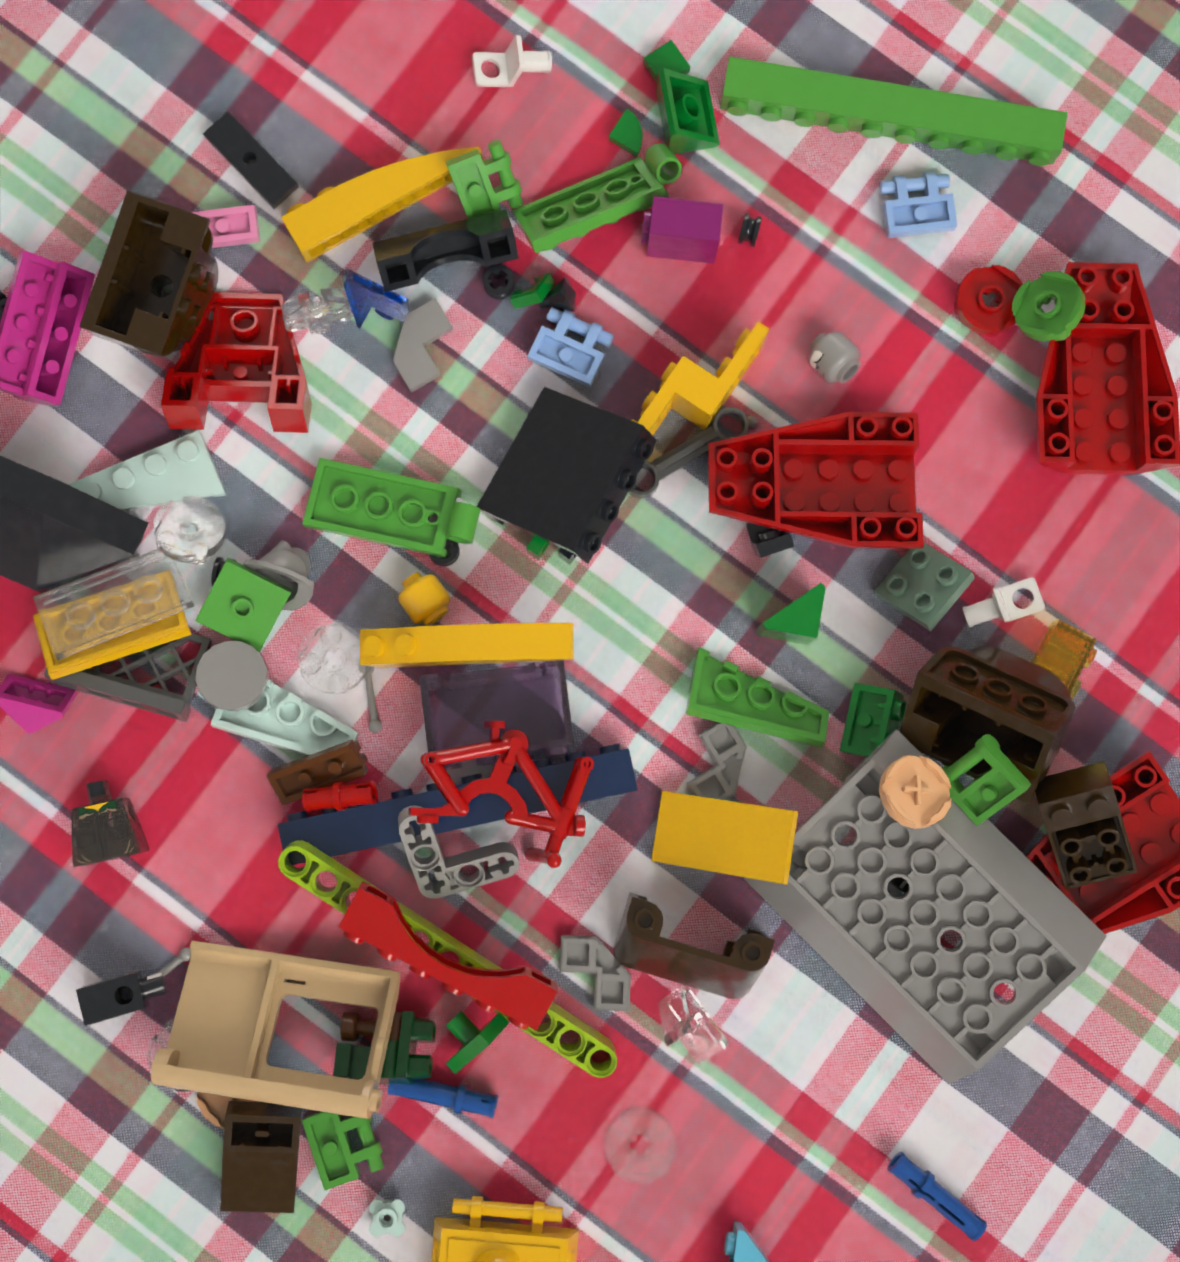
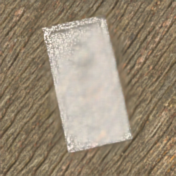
[33,545,194,660]

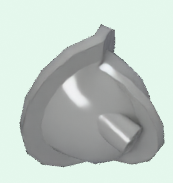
[243,540,314,611]

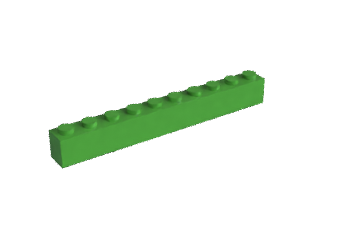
[720,56,1068,166]

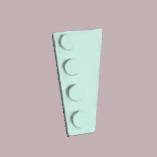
[69,430,227,512]

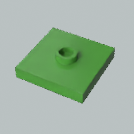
[195,558,292,652]

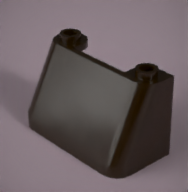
[614,892,775,999]

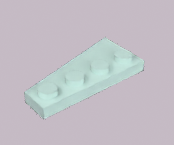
[210,679,358,756]

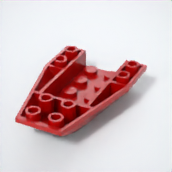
[1036,262,1180,475]
[708,412,924,549]
[1026,751,1180,934]

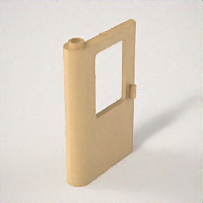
[151,940,400,1119]

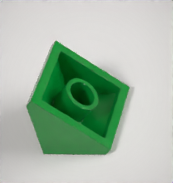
[656,68,720,154]
[755,582,826,645]

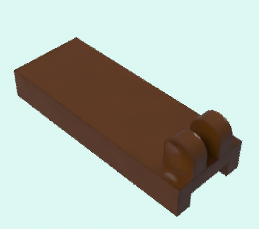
[266,739,368,806]

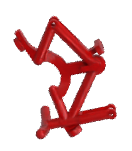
[408,721,594,868]

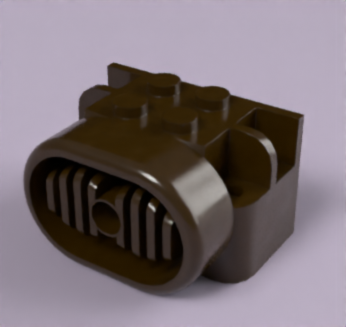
[79,190,218,357]
[900,646,1076,804]

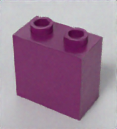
[641,196,724,264]

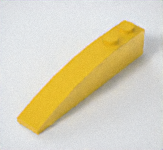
[281,146,483,263]
[360,623,574,668]

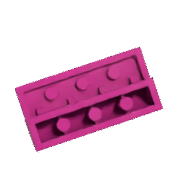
[0,250,95,406]

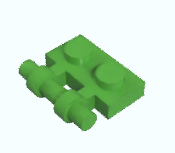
[445,140,523,219]
[301,1112,384,1191]

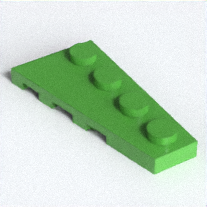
[685,647,829,748]

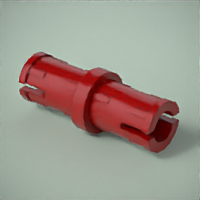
[302,781,378,812]

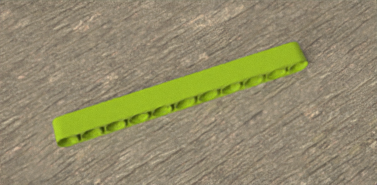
[278,840,617,1078]

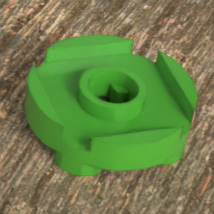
[1012,271,1086,341]

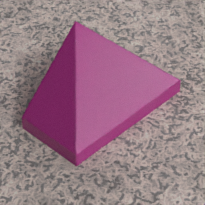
[0,673,76,735]

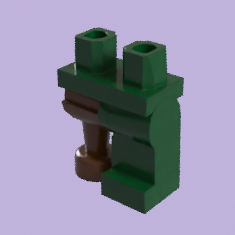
[333,1011,437,1085]

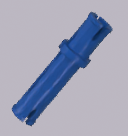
[388,1079,499,1119]
[887,1152,987,1241]

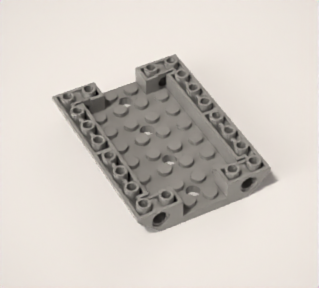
[744,729,1106,1084]

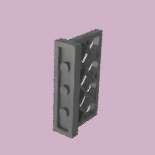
[44,600,212,722]

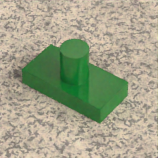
[445,1011,509,1074]

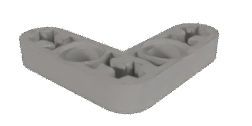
[398,805,519,899]

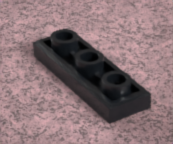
[203,111,299,210]

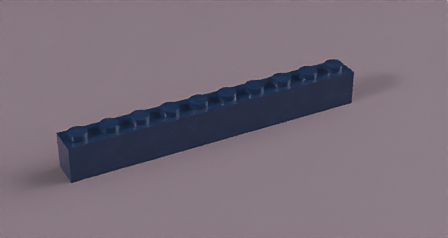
[278,743,638,865]

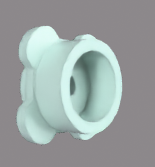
[369,1199,405,1237]

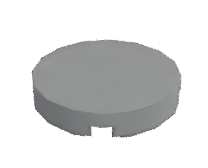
[195,641,268,712]

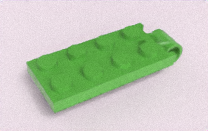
[512,143,682,254]
[302,458,481,558]

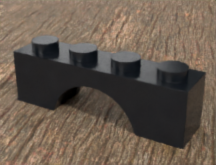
[373,209,519,292]

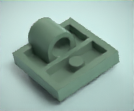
[874,543,975,632]

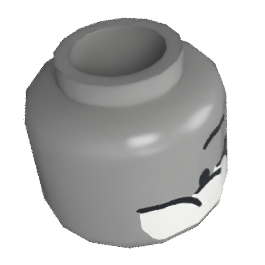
[809,331,861,383]

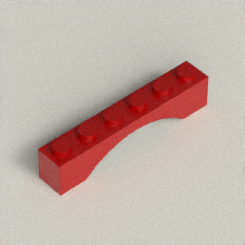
[338,881,558,1031]

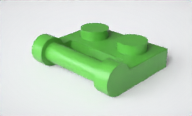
[942,734,1031,826]

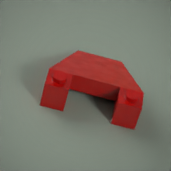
[161,292,312,433]

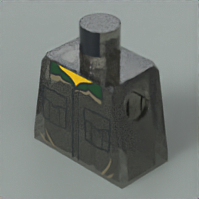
[71,780,150,868]

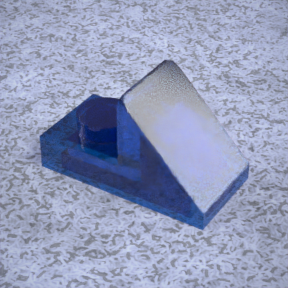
[343,268,409,329]

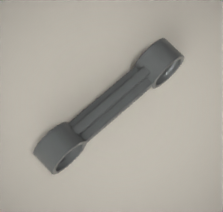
[629,407,748,498]

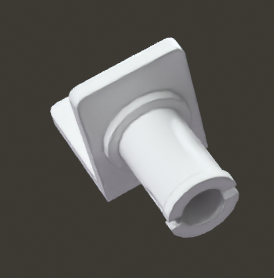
[472,35,552,87]
[962,577,1045,628]

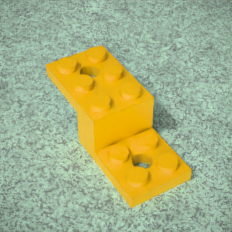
[631,322,770,436]

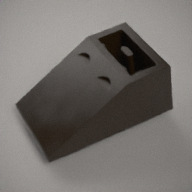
[1035,761,1138,890]
[220,1101,302,1213]

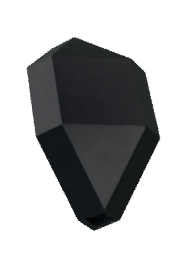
[0,456,148,595]

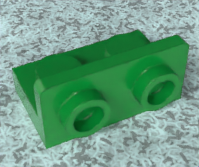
[840,682,906,757]

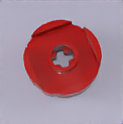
[954,265,1023,337]

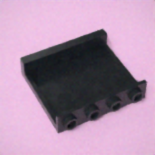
[477,387,657,564]

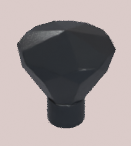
[539,277,576,311]

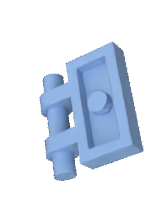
[879,172,957,238]
[527,307,614,388]

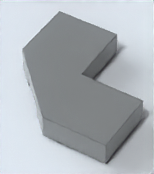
[393,298,453,393]
[686,722,747,800]
[560,935,631,1011]

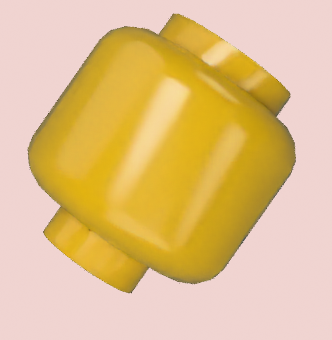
[398,572,450,626]

